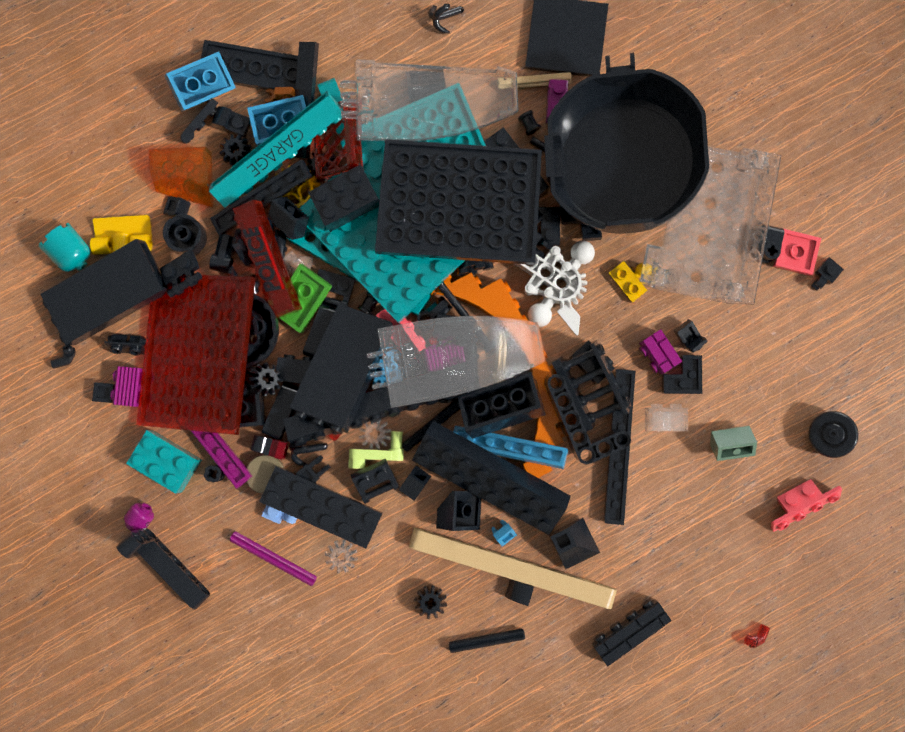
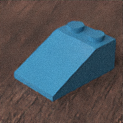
[164,52,236,112]
[247,95,306,146]

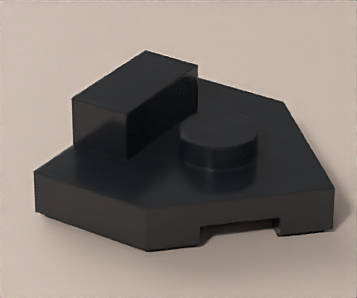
[232,227,259,268]

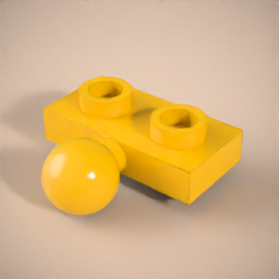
[608,261,651,302]

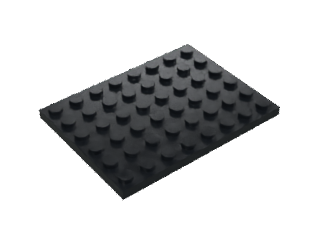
[375,139,542,265]

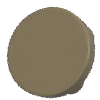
[247,455,284,494]

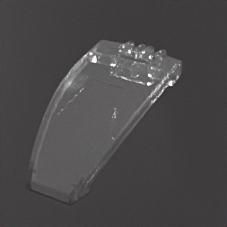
[340,59,519,141]
[367,316,545,408]

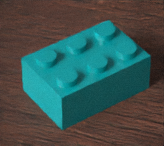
[126,430,202,494]

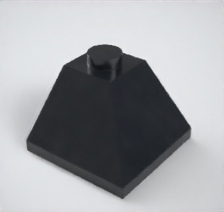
[436,491,482,531]

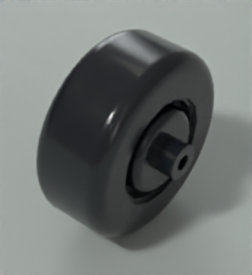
[808,411,859,458]

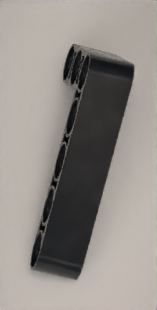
[544,373,631,465]
[116,528,210,610]

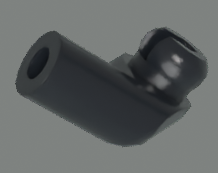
[50,345,76,369]

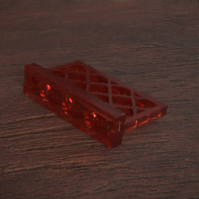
[314,94,363,180]

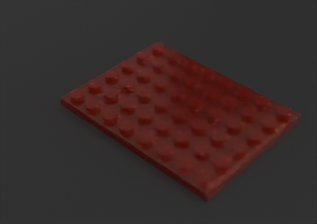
[136,275,255,435]

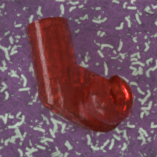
[744,624,770,648]

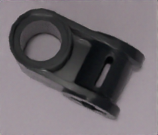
[757,225,785,264]

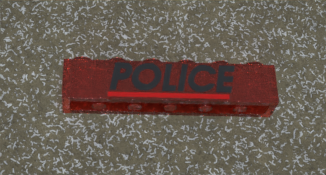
[233,200,302,318]

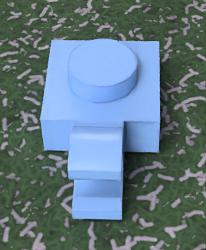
[262,505,297,524]

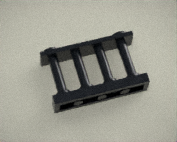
[552,340,631,432]

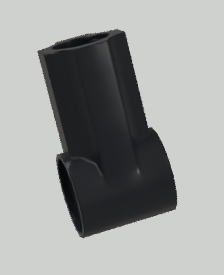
[209,234,234,274]
[417,296,453,330]

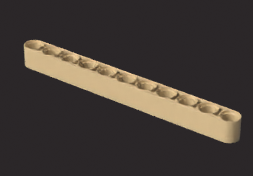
[408,528,617,609]

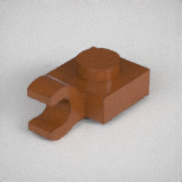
[264,87,295,103]

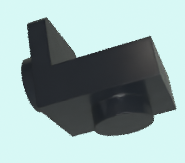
[674,319,708,353]

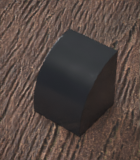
[399,465,432,501]
[505,579,534,606]

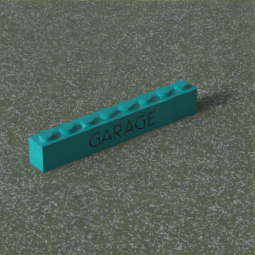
[209,90,344,208]

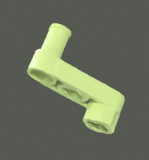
[348,431,404,469]

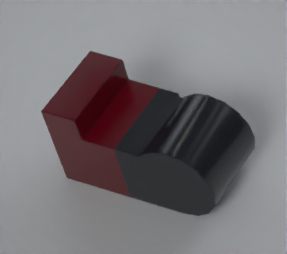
[250,435,290,460]

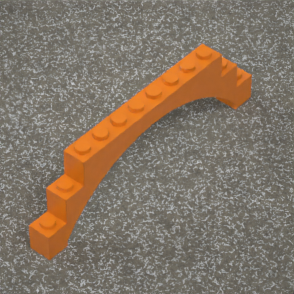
[430,272,573,478]

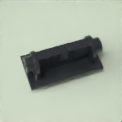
[104,334,148,356]

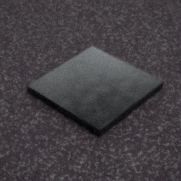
[525,0,609,77]

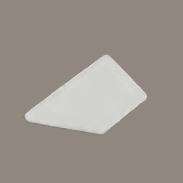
[557,304,580,335]

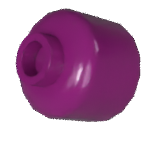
[124,503,154,531]

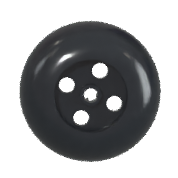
[204,292,279,369]

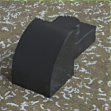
[211,106,251,138]

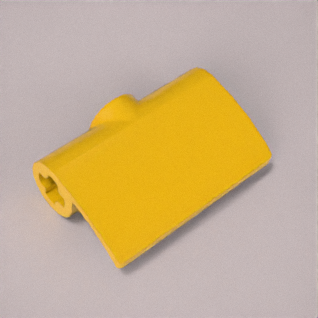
[90,215,153,255]

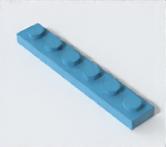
[453,425,568,469]

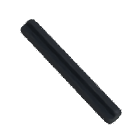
[402,398,460,452]
[449,628,525,653]

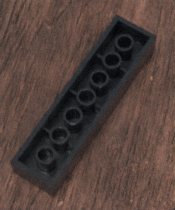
[412,421,571,535]

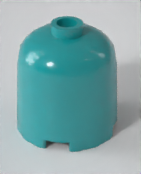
[38,223,91,272]

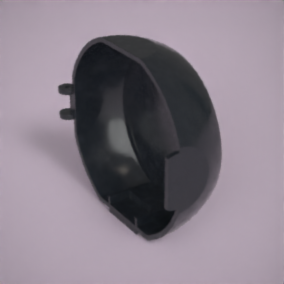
[544,52,709,234]

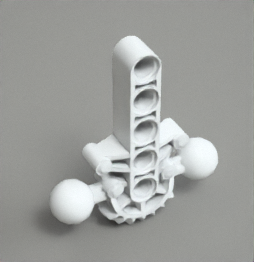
[515,241,595,327]

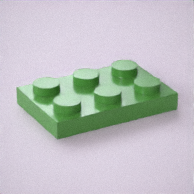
[273,264,332,333]

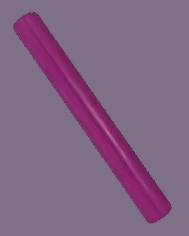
[229,532,317,586]

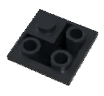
[549,517,600,570]

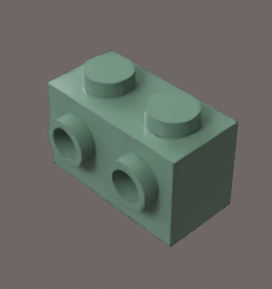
[710,426,757,461]

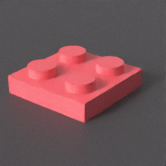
[773,229,821,276]

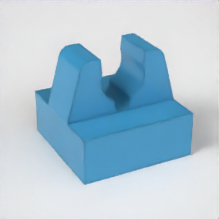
[491,520,517,547]

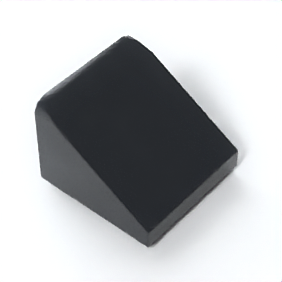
[163,196,191,217]

